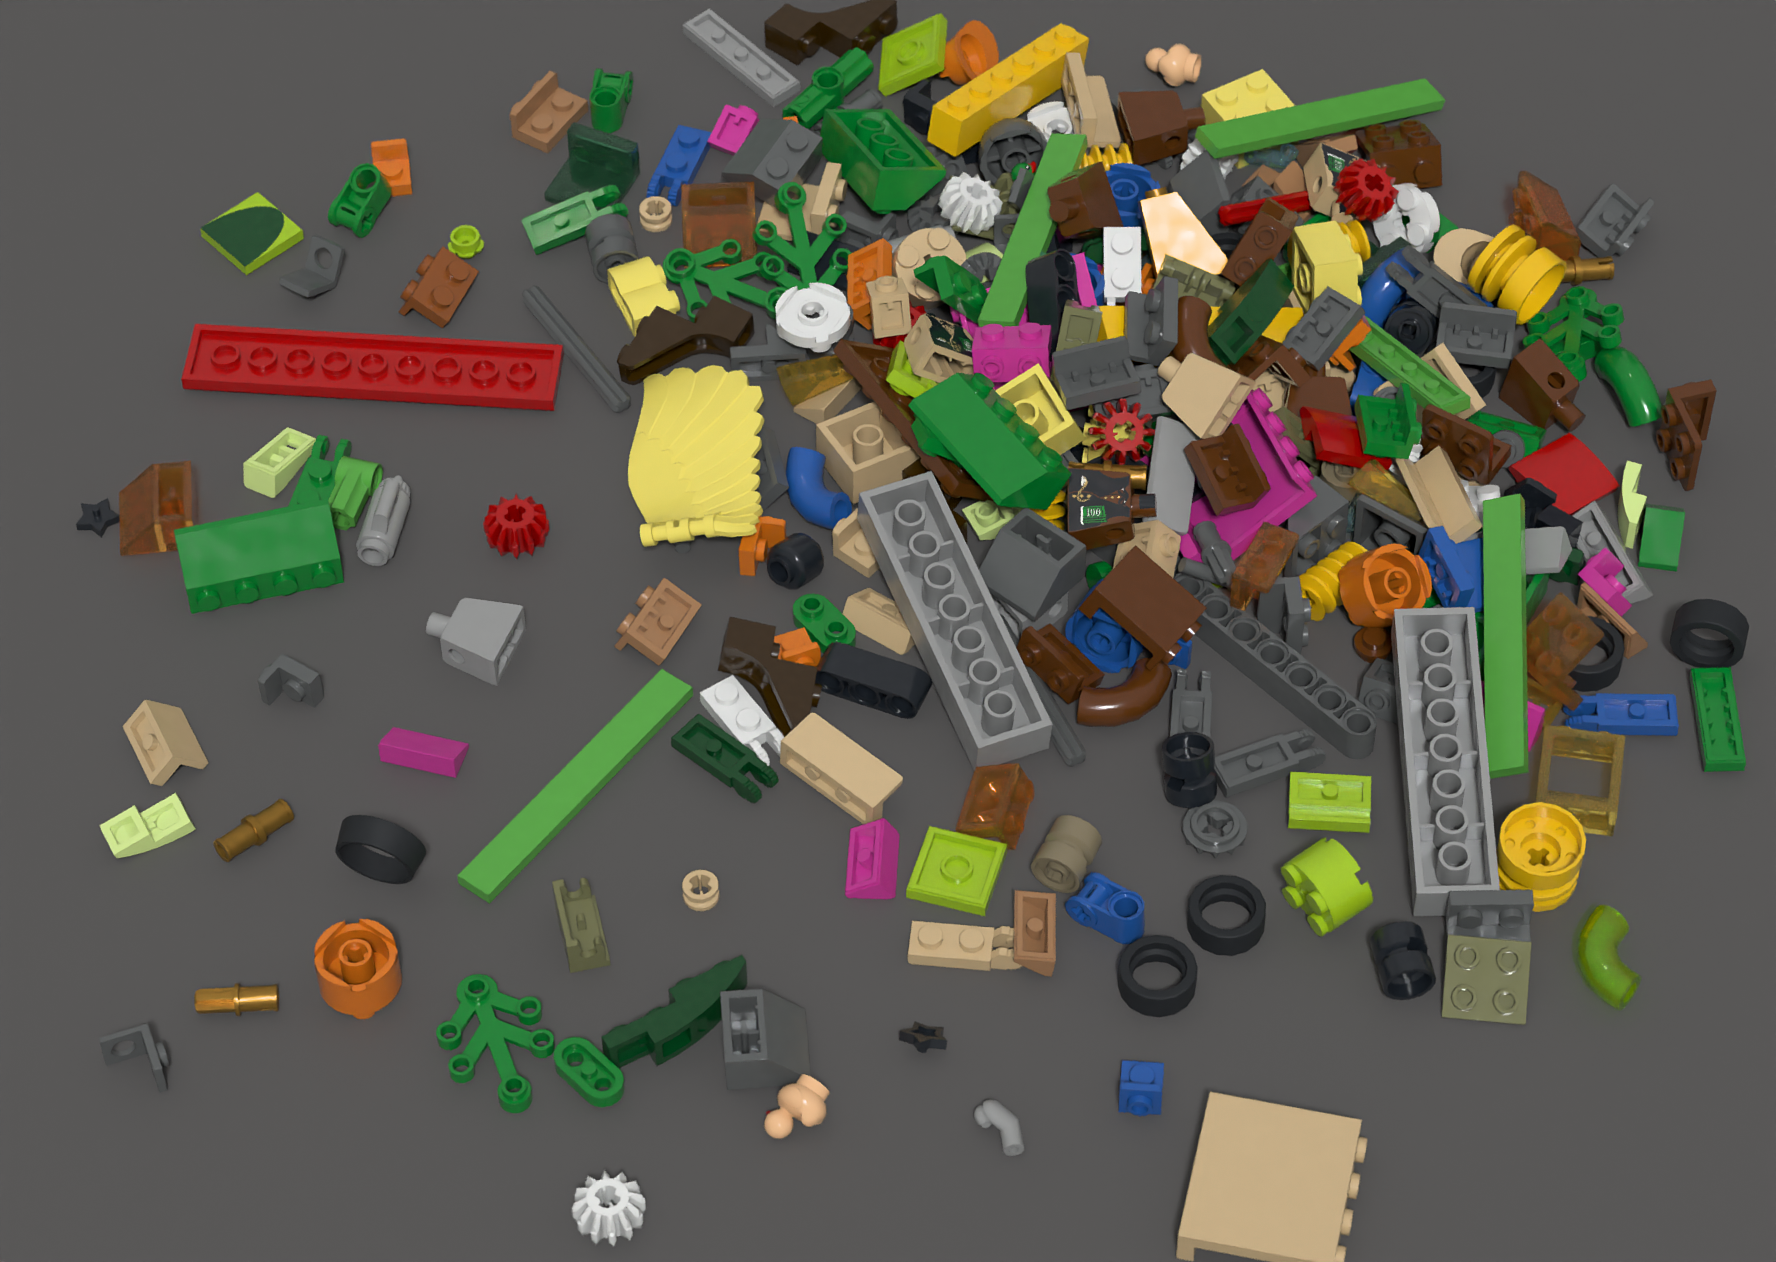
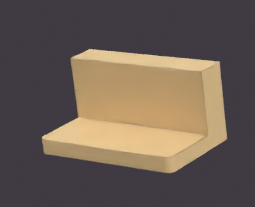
[122,700,208,786]

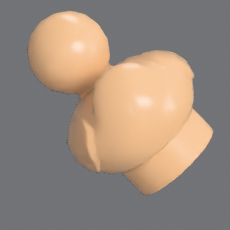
[1145,43,1201,86]
[764,1074,830,1139]

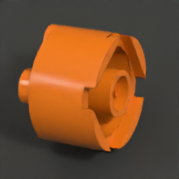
[1338,544,1432,628]
[314,919,402,1019]

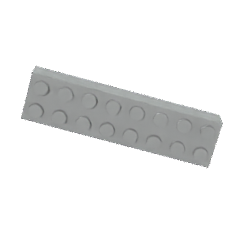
[857,471,1053,772]
[1391,607,1500,916]

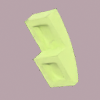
[1618,461,1647,549]
[99,793,196,858]

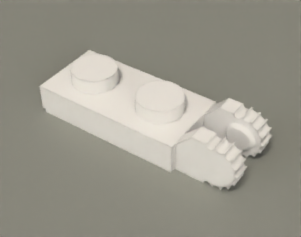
[1103,227,1141,306]
[700,675,784,766]

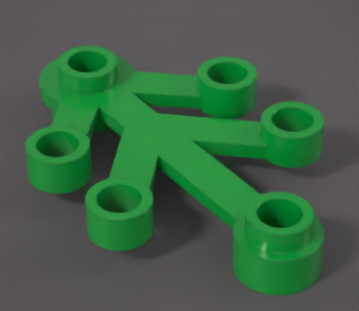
[752,182,851,290]
[663,239,788,323]
[1523,286,1624,382]
[436,974,555,1113]

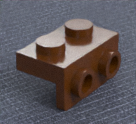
[1184,424,1271,516]
[1016,623,1105,704]

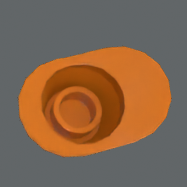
[938,20,999,86]

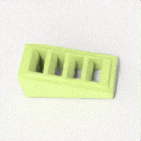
[243,427,316,498]

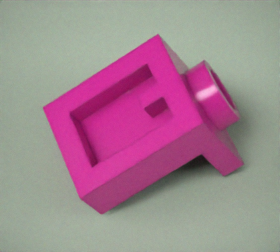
[707,104,759,156]
[1578,548,1632,617]

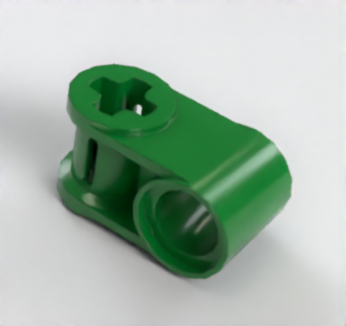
[590,68,633,133]
[328,163,392,238]

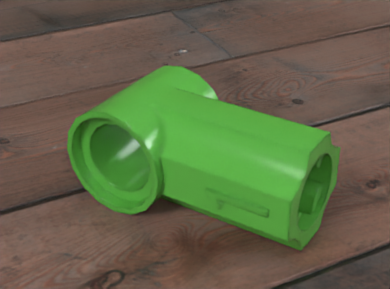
[328,456,383,531]

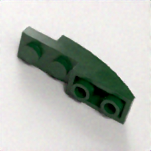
[1207,258,1294,366]
[601,955,747,1068]

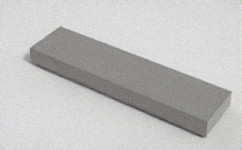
[683,8,800,107]

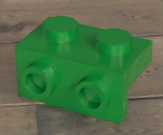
[913,255,988,324]
[1354,383,1422,459]

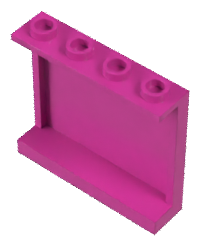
[1140,388,1317,563]

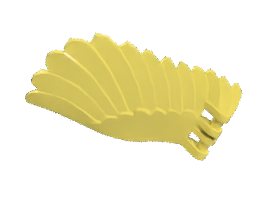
[628,365,765,547]

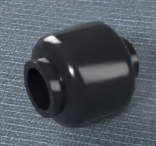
[767,533,824,590]

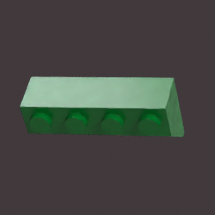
[820,109,946,214]
[908,373,1072,510]
[174,498,344,614]

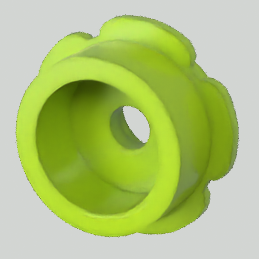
[448,225,484,259]

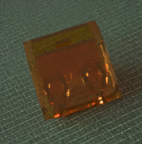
[1509,170,1581,260]
[681,182,757,268]
[119,460,198,556]

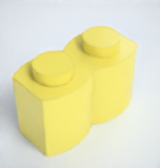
[607,256,680,337]

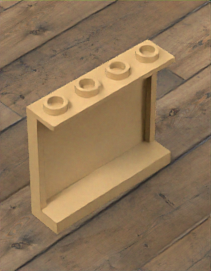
[1176,1092,1368,1262]

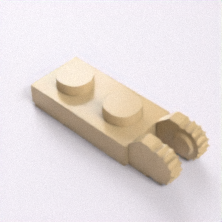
[908,921,1023,971]

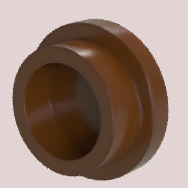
[1354,627,1392,663]

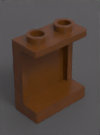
[1222,197,1299,286]
[1078,545,1207,671]

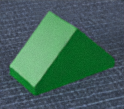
[1638,503,1685,572]

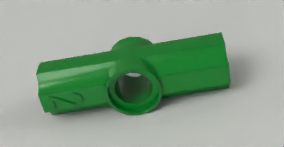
[782,47,873,129]

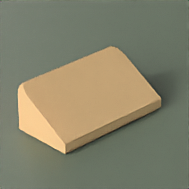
[794,362,862,424]
[842,588,915,655]

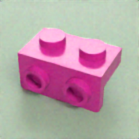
[972,323,1052,382]

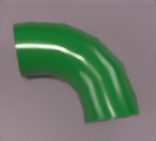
[1595,346,1662,427]

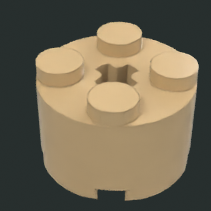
[892,228,967,310]

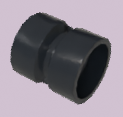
[1385,297,1439,354]
[1162,732,1217,808]
[1370,921,1436,1000]

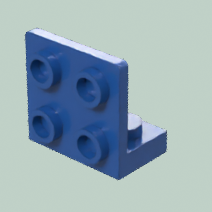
[1418,526,1484,613]

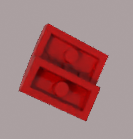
[1299,406,1392,473]
[1508,433,1620,516]

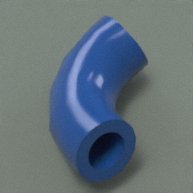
[1360,247,1420,330]
[786,447,852,530]

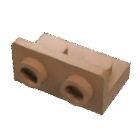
[510,71,588,154]
[614,577,702,666]

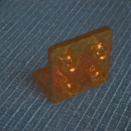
[1527,593,1604,711]

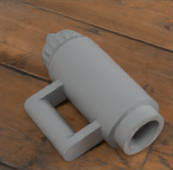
[356,475,411,566]

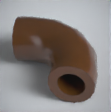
[1172,296,1231,370]
[1077,658,1172,727]

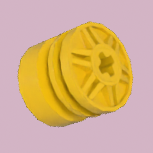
[1467,224,1567,325]
[1496,802,1586,912]

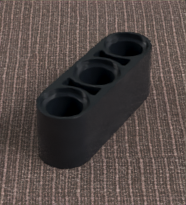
[1026,249,1079,362]
[815,642,932,719]

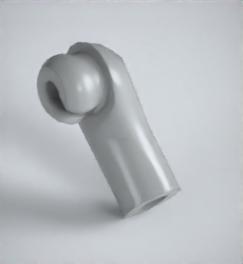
[974,1100,1024,1156]

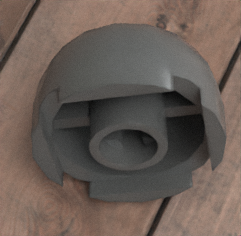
[978,118,1047,184]

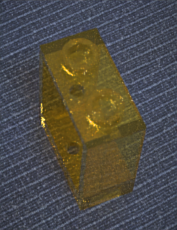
[1535,725,1626,837]

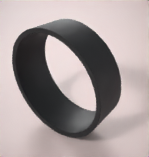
[335,815,426,884]

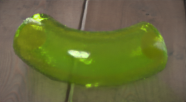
[1577,905,1641,1011]

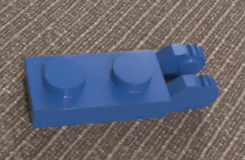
[646,125,712,207]
[1563,693,1679,737]

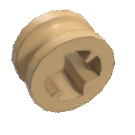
[639,196,672,232]
[682,870,720,911]

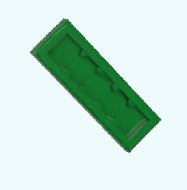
[1689,667,1746,772]

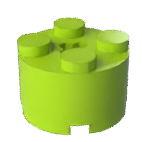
[1281,837,1373,937]

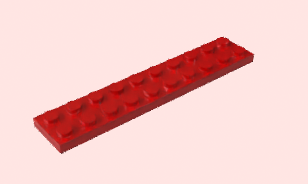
[181,324,564,411]

